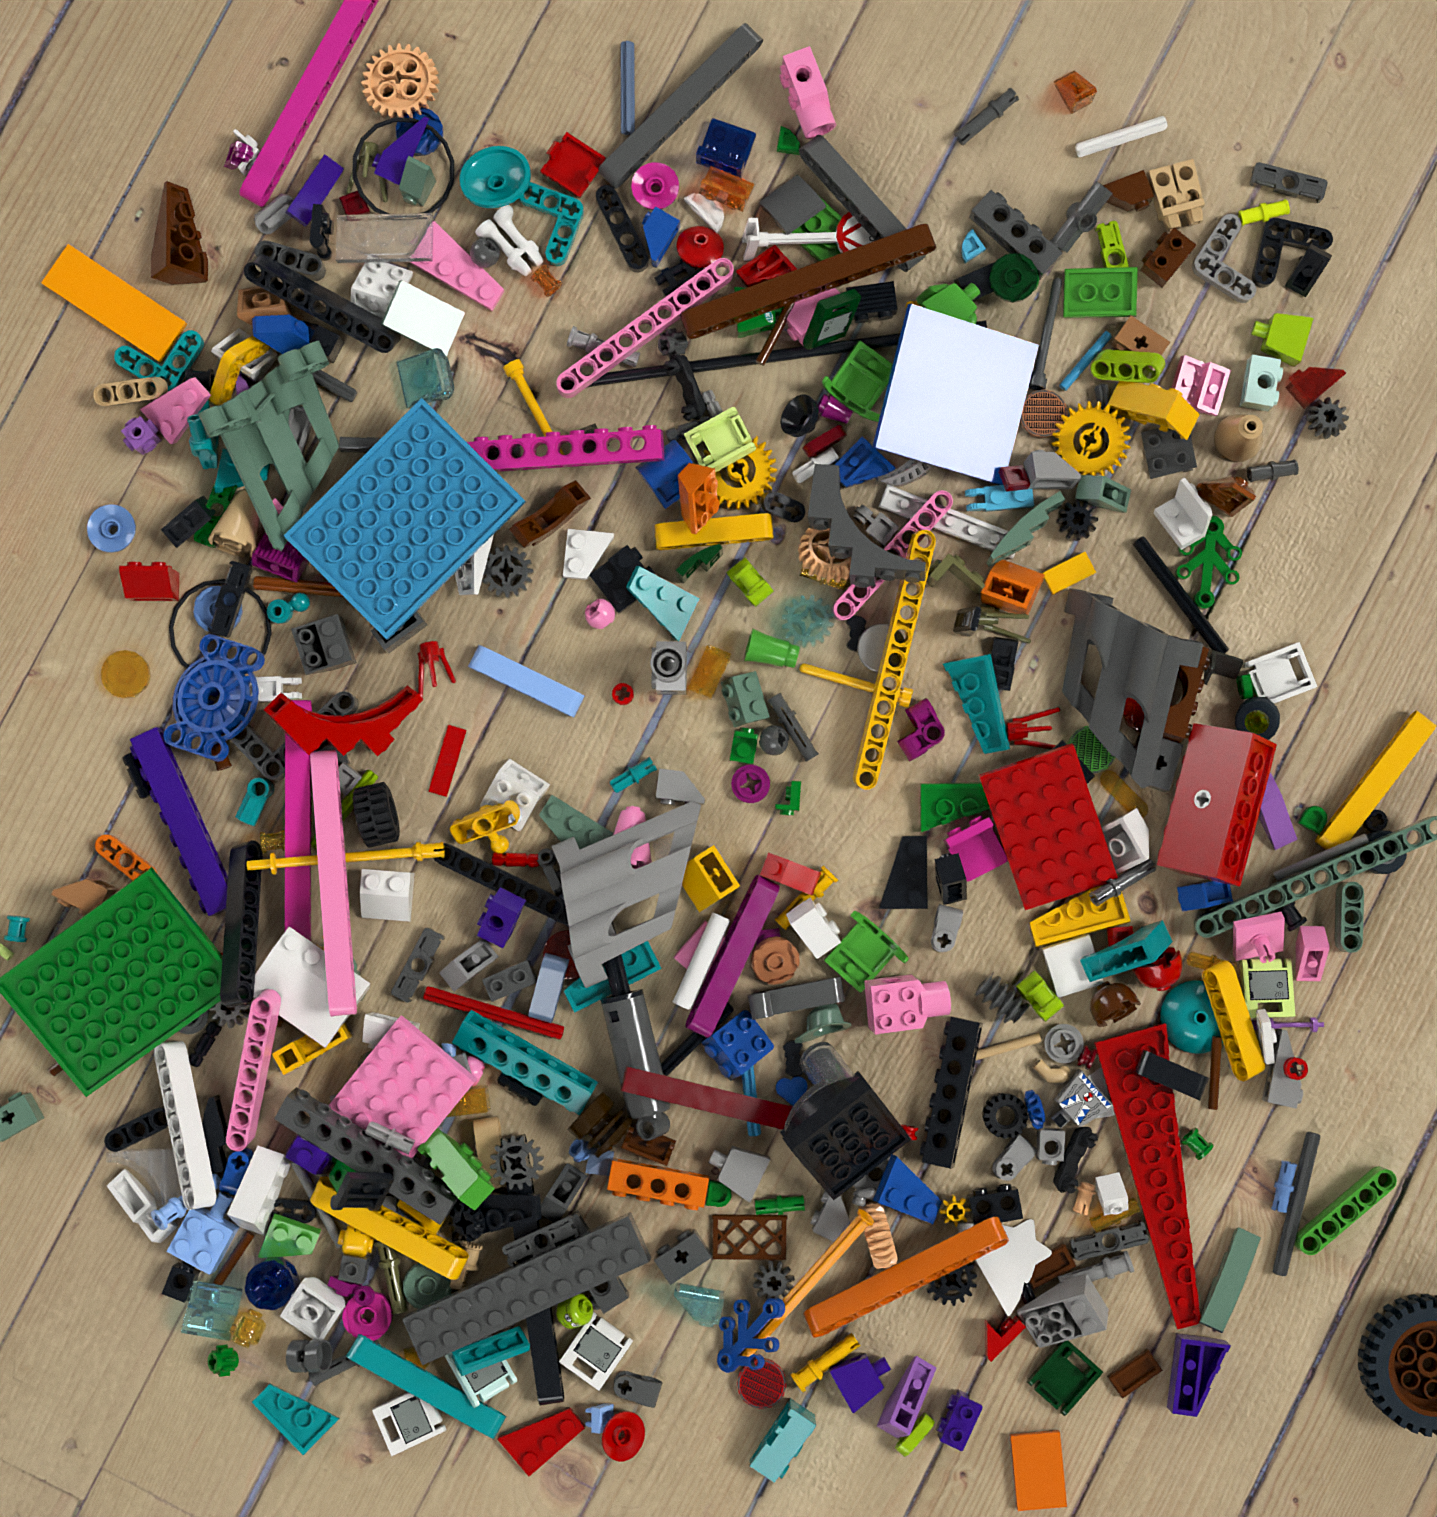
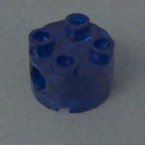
[245,1257,300,1310]

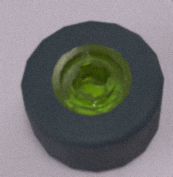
[1235,697,1280,740]

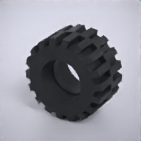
[353,782,400,848]

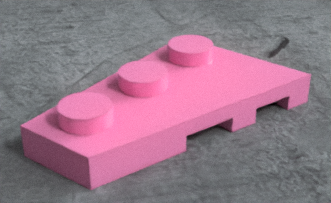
[140,377,211,444]

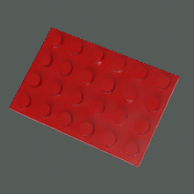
[979,743,1118,911]

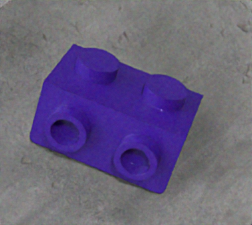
[936,1389,983,1451]

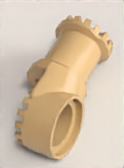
[450,1241,483,1290]

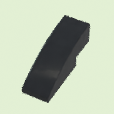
[202,1095,228,1174]

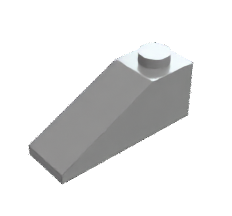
[1262,1029,1303,1109]

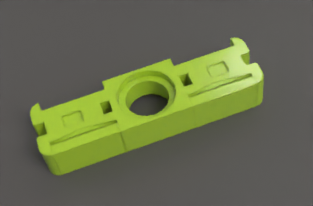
[1095,221,1129,268]

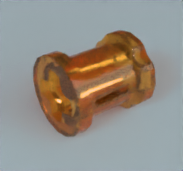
[531,265,562,297]

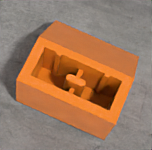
[678,463,720,534]
[981,560,1045,615]

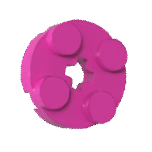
[342,1291,393,1341]

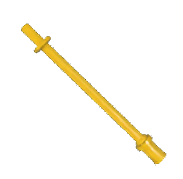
[247,842,445,875]

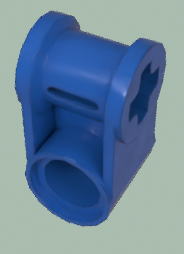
[219,1147,254,1195]

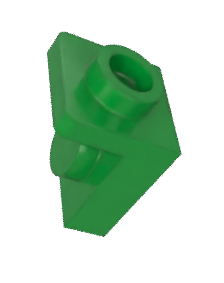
[730,727,758,765]
[775,781,801,816]

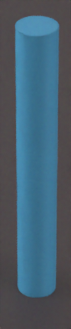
[1059,331,1112,391]

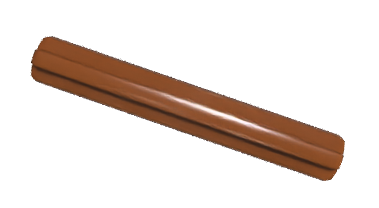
[253,576,344,597]

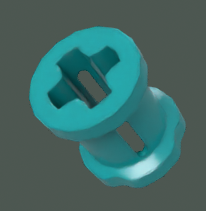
[4,915,30,942]

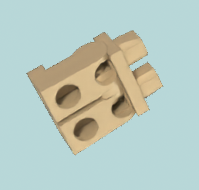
[1146,159,1205,232]

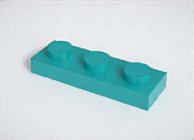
[452,1326,530,1376]

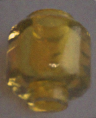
[229,1309,266,1348]

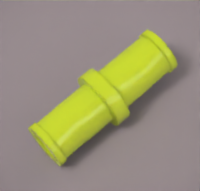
[1238,199,1290,226]

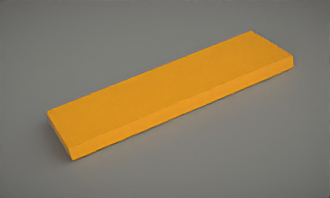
[41,244,187,363]

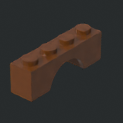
[1162,647,1210,743]

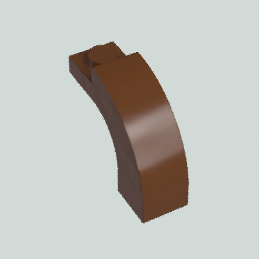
[509,480,591,548]

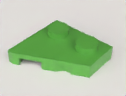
[258,1213,321,1258]

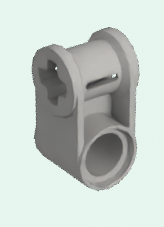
[931,904,963,952]
[992,1134,1038,1181]

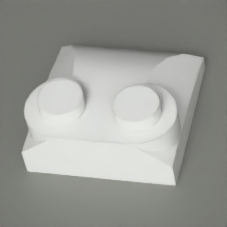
[280,1277,346,1340]

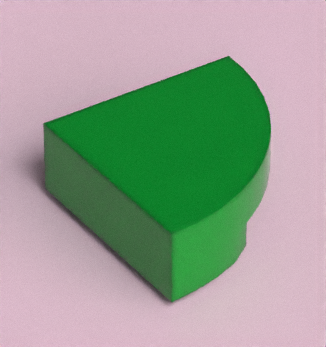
[777,126,801,155]

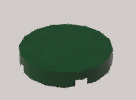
[989,254,1038,303]

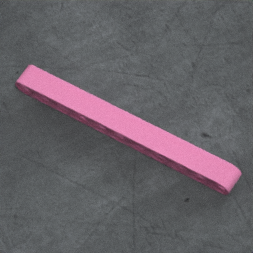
[310,749,357,1017]

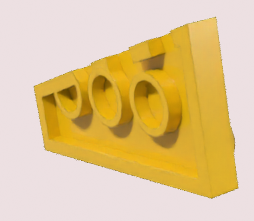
[1029,885,1131,947]

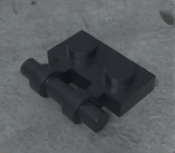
[654,259,710,305]

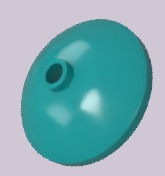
[460,146,531,208]
[1160,980,1223,1054]

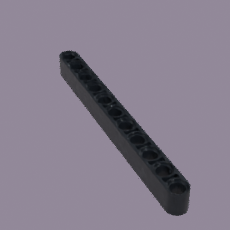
[501,1134,565,1406]

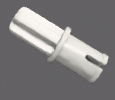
[792,447,839,483]

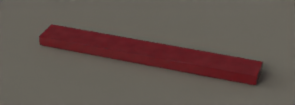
[620,1066,799,1131]

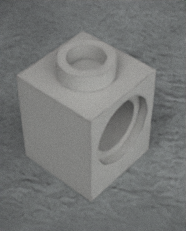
[1036,1128,1065,1165]

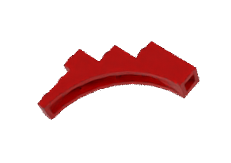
[263,685,424,757]

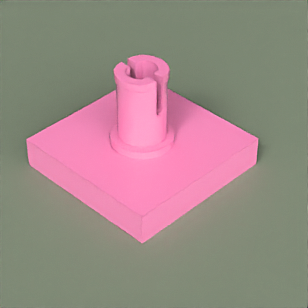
[1233,912,1285,963]

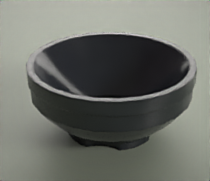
[780,394,819,437]

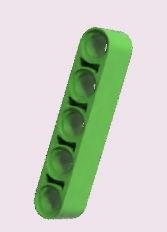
[1295,1166,1397,1255]

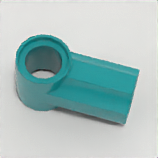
[235,778,274,826]

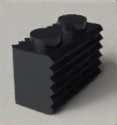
[845,281,898,323]

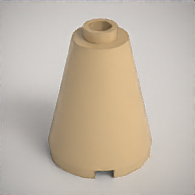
[1214,414,1263,462]
[208,488,259,558]

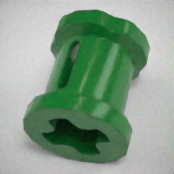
[1181,1127,1214,1160]

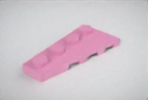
[410,221,505,311]

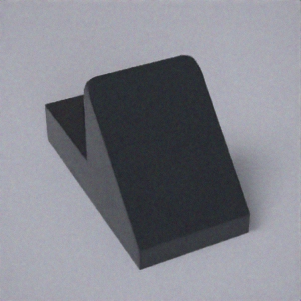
[1285,244,1332,297]

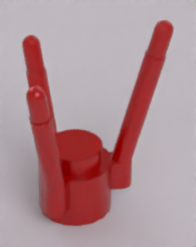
[417,641,456,698]
[1007,707,1061,749]

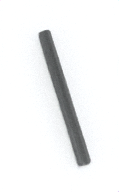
[1273,1132,1321,1276]

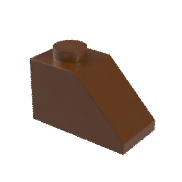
[1103,170,1154,212]

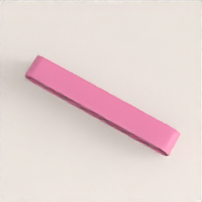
[831,490,953,621]
[226,989,281,1151]

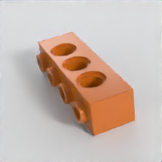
[607,1158,709,1210]

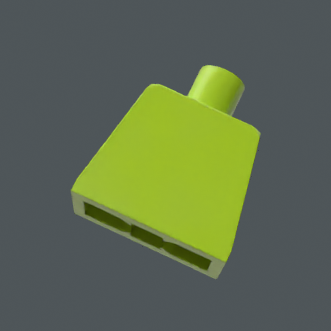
[1251,313,1314,367]

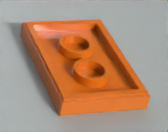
[1010,1430,1067,1511]

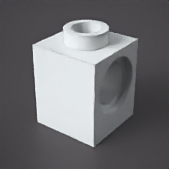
[1095,1172,1128,1216]

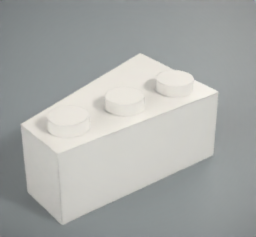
[227,1146,290,1236]

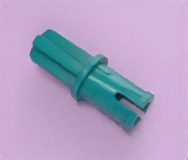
[610,757,657,793]

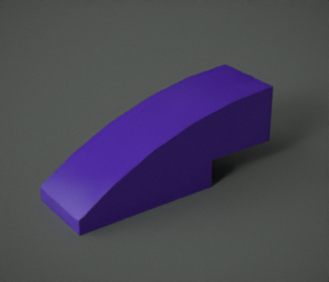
[285,154,344,227]

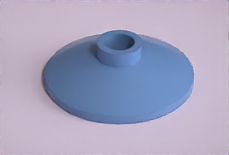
[87,504,136,553]

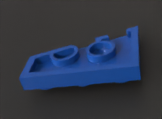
[873,1154,942,1224]

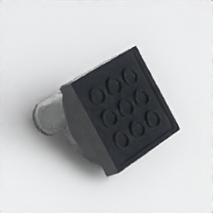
[780,1042,911,1200]

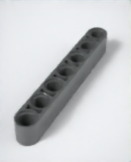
[799,135,926,272]

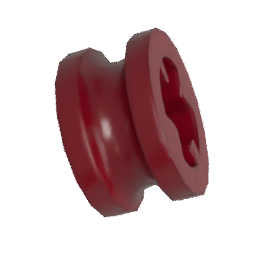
[1077,1045,1097,1070]

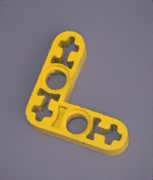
[209,335,271,406]

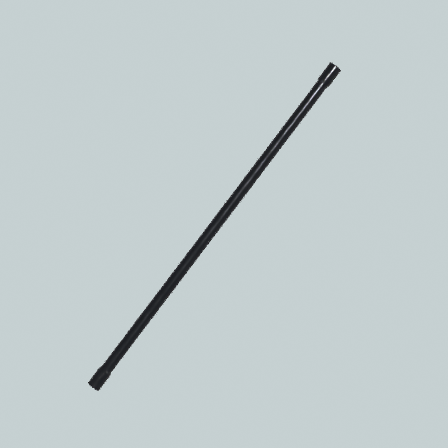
[561,320,987,390]

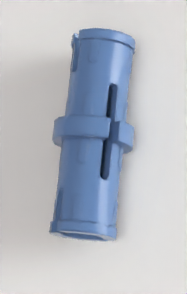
[1271,1160,1297,1213]

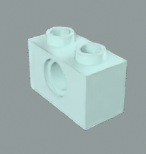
[1239,354,1283,412]

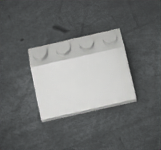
[253,927,370,1048]

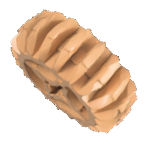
[798,527,851,584]
[858,1201,898,1269]

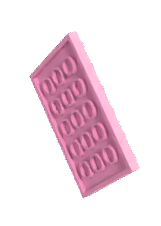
[325,1015,477,1170]

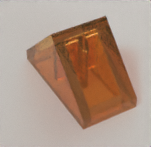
[1054,70,1097,114]

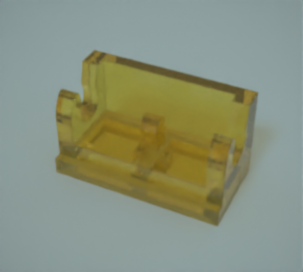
[687,645,731,700]

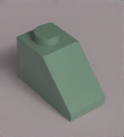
[399,156,436,206]
[1075,475,1131,513]

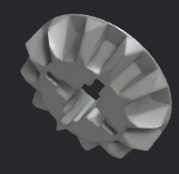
[1044,1024,1084,1063]

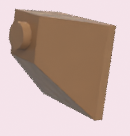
[237,282,292,325]

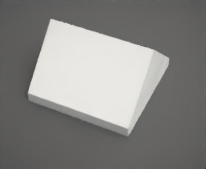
[211,329,278,384]

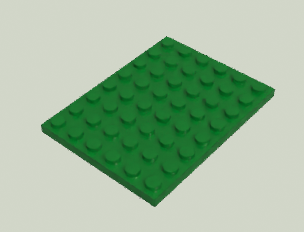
[0,867,223,1097]

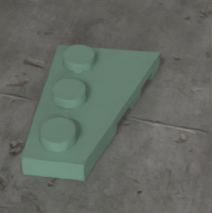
[539,795,614,849]

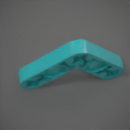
[519,182,584,267]
[114,330,204,392]

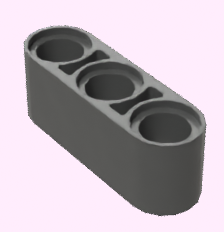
[255,240,326,281]

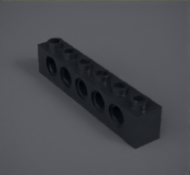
[920,1017,983,1169]

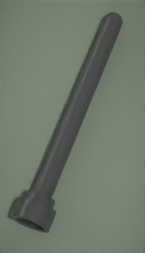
[1028,278,1062,390]

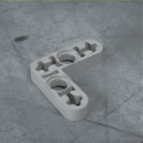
[1192,214,1256,303]

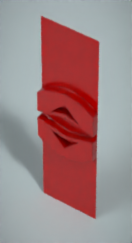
[428,725,467,797]

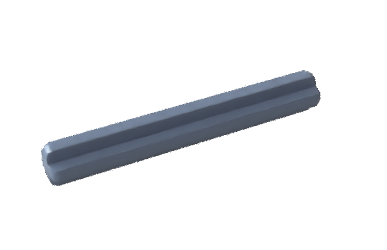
[620,41,635,135]

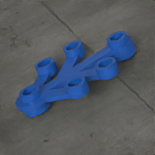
[717,1298,785,1373]

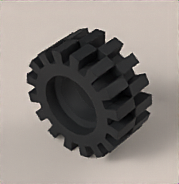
[982,1093,1029,1139]

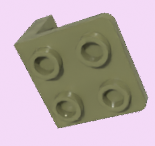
[926,554,985,594]

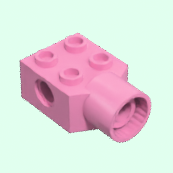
[779,46,836,139]
[864,974,951,1035]

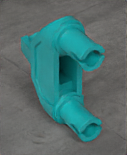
[187,400,219,469]

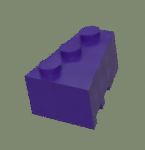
[1167,1333,1231,1417]

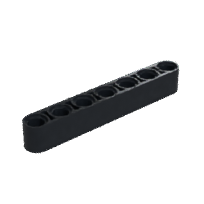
[244,254,401,353]
[220,840,263,1007]
[434,843,569,927]

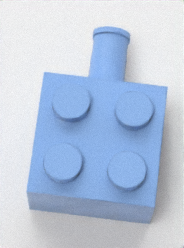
[166,1192,239,1275]

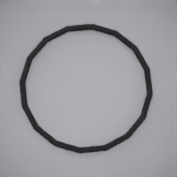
[352,117,454,221]
[169,579,272,669]

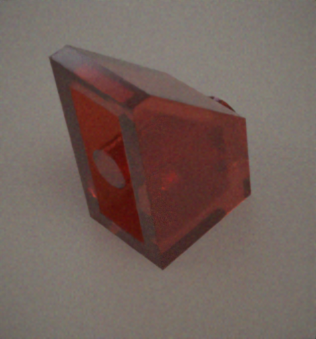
[1285,367,1346,409]

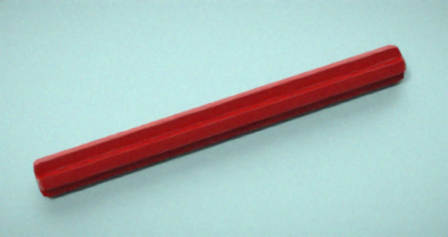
[423,986,564,1040]

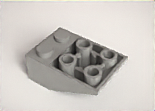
[1017,1274,1109,1348]

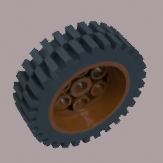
[1358,1294,1437,1437]

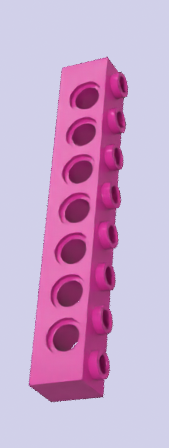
[467,425,665,472]

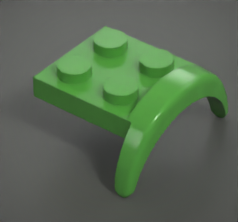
[822,340,893,422]
[824,911,909,993]

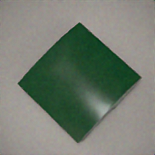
[676,544,723,583]

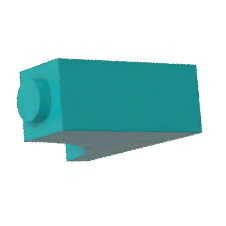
[1080,920,1173,982]

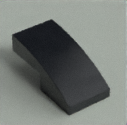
[991,636,1018,691]

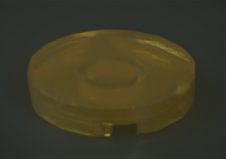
[101,650,151,699]

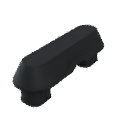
[664,354,706,421]
[1053,1127,1098,1194]

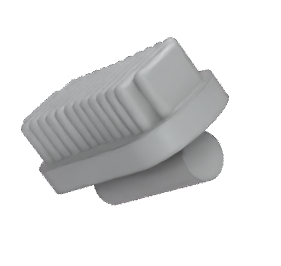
[254,193,294,234]

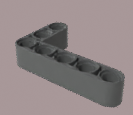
[231,691,359,781]

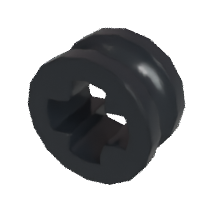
[1363,810,1388,832]

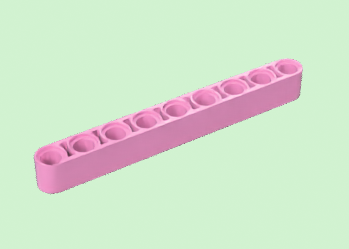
[556,258,734,398]

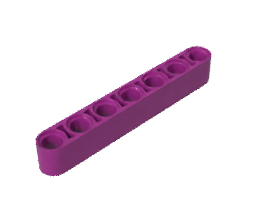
[685,875,780,1038]

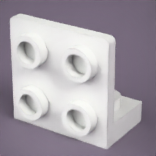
[351,257,413,319]
[1153,478,1212,550]
[480,759,550,831]

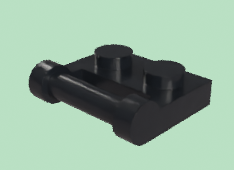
[310,204,334,261]
[330,1172,394,1211]

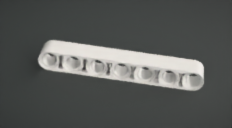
[154,1041,216,1210]

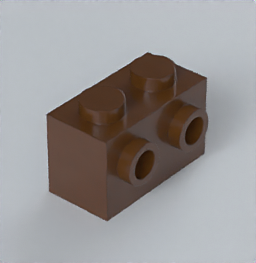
[1140,227,1196,288]

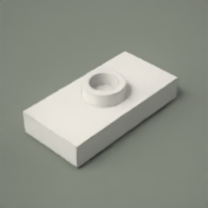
[1256,1009,1277,1064]

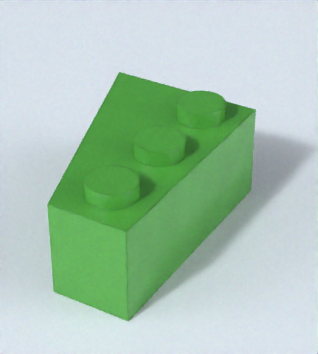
[417,1128,495,1211]

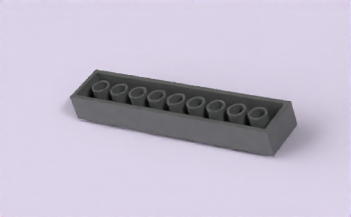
[402,1212,651,1365]

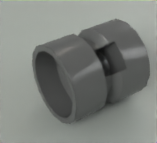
[286,1340,333,1373]

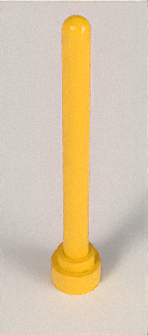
[503,359,565,455]
[799,663,914,708]

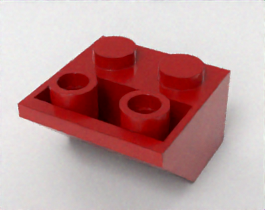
[119,562,180,601]

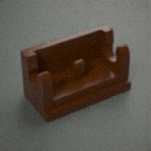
[621,1123,677,1166]

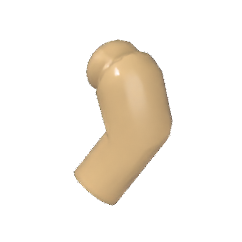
[1033,1059,1071,1083]

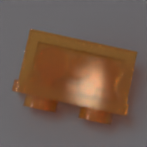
[699,166,755,212]

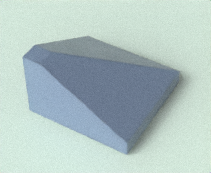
[585,1147,614,1176]

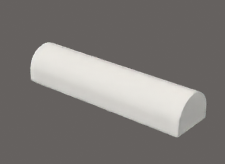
[673,912,730,1010]

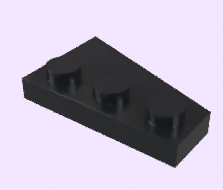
[879,836,928,909]

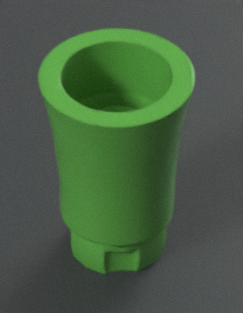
[744,628,800,668]

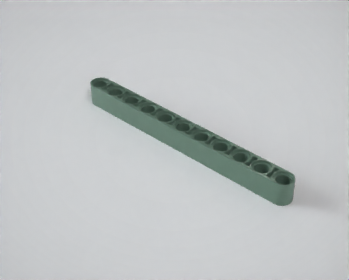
[1194,816,1437,938]

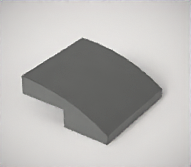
[759,175,826,235]

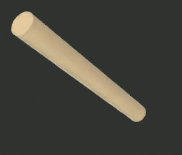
[949,1033,1042,1068]

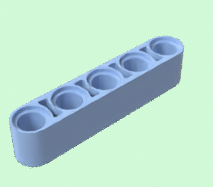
[468,645,585,718]

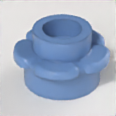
[569,1139,591,1163]

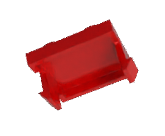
[540,132,606,199]

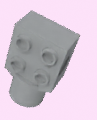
[650,641,687,695]

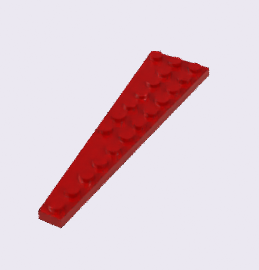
[1094,1023,1200,1330]

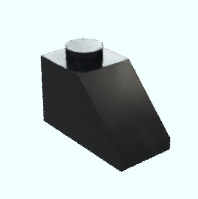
[301,320,345,364]

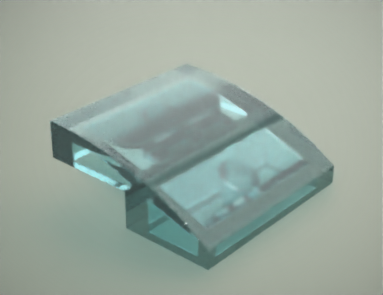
[181,1281,242,1341]

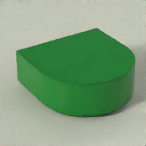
[1236,674,1253,700]
[1297,806,1327,835]
[706,1180,732,1207]

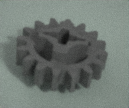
[482,545,534,599]
[490,1135,544,1190]

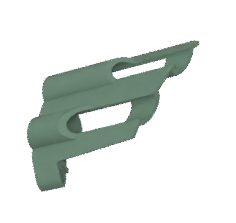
[198,341,339,551]

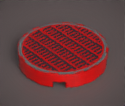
[737,1358,786,1409]

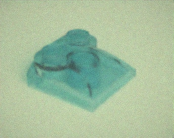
[397,348,454,409]

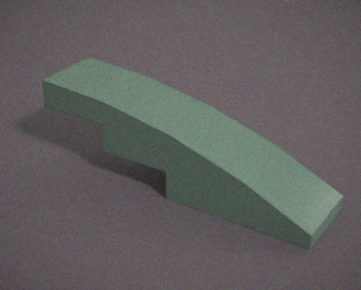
[986,491,1065,567]
[1199,1227,1261,1333]

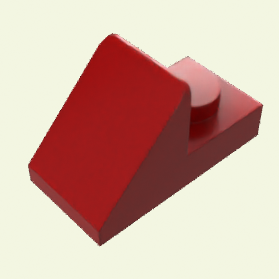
[985,1316,1026,1362]

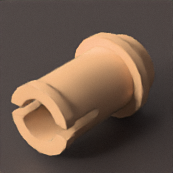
[1072,1182,1096,1215]

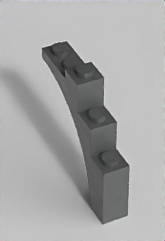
[808,464,926,588]

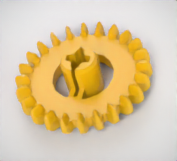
[1051,401,1132,476]
[703,436,777,510]

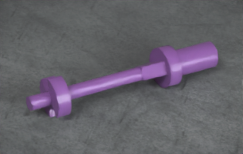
[1251,1017,1324,1032]

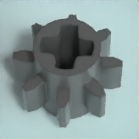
[658,328,688,359]

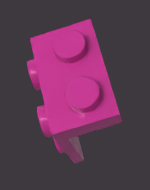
[943,815,1007,882]

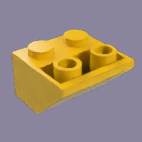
[682,845,740,913]

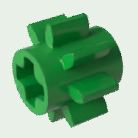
[207,1344,239,1377]

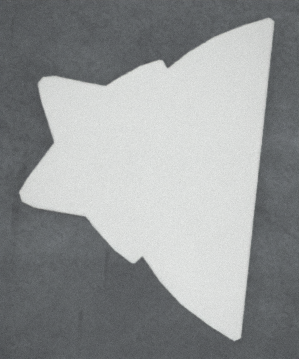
[957,1219,1052,1316]

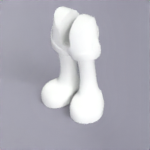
[475,205,543,276]

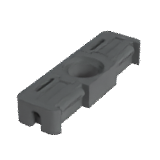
[1249,162,1328,203]
[391,928,445,1003]
[502,1215,580,1267]
[1069,1220,1149,1261]

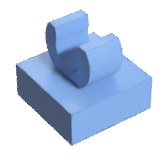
[585,1403,613,1434]

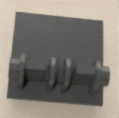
[1141,428,1197,479]

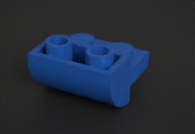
[635,440,693,509]

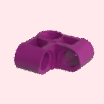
[897,698,945,762]

